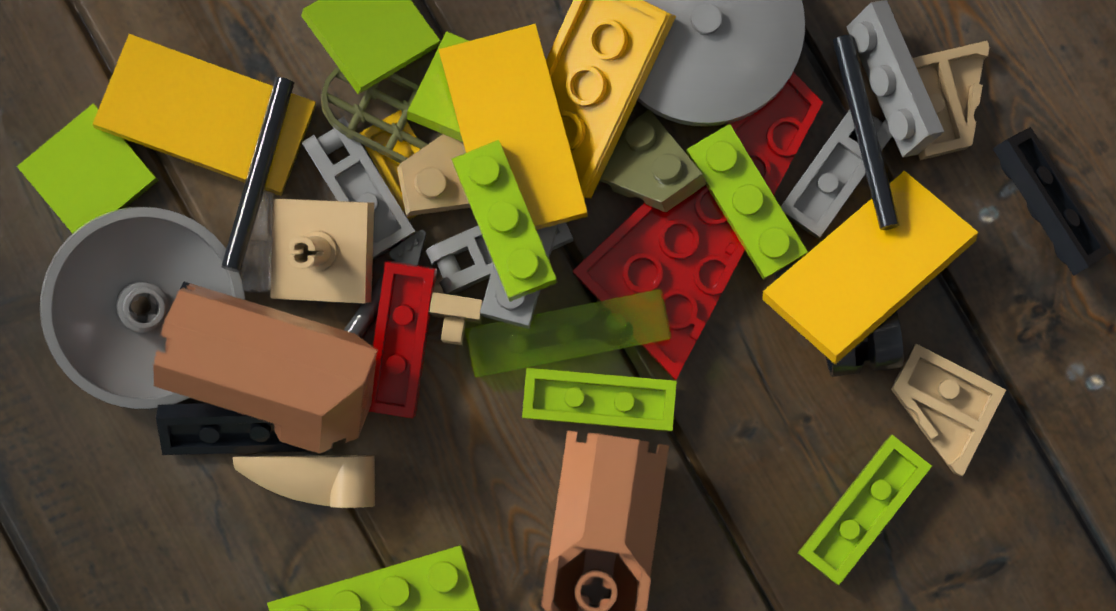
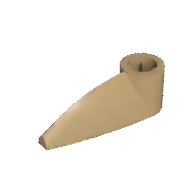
[233,455,375,508]

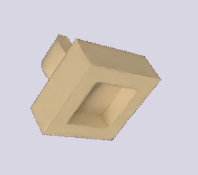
[429,292,483,345]

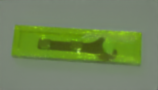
[465,289,672,378]

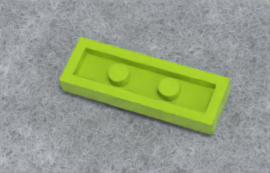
[686,124,808,280]
[452,140,557,302]
[522,368,677,432]
[797,435,932,585]

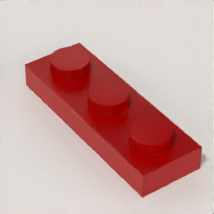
[369,261,437,419]

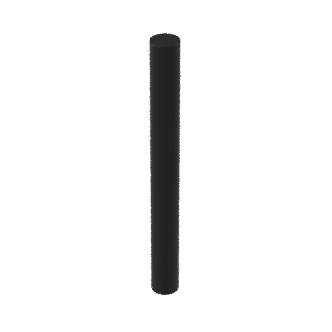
[833,35,900,230]
[221,77,294,272]

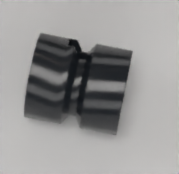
[825,311,904,377]

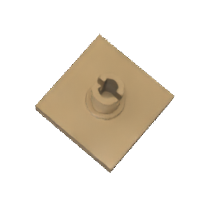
[270,198,374,304]

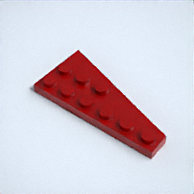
[572,72,823,381]

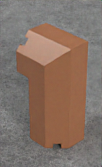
[153,284,377,454]
[541,431,669,611]

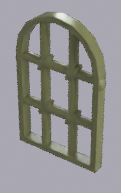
[320,67,442,163]

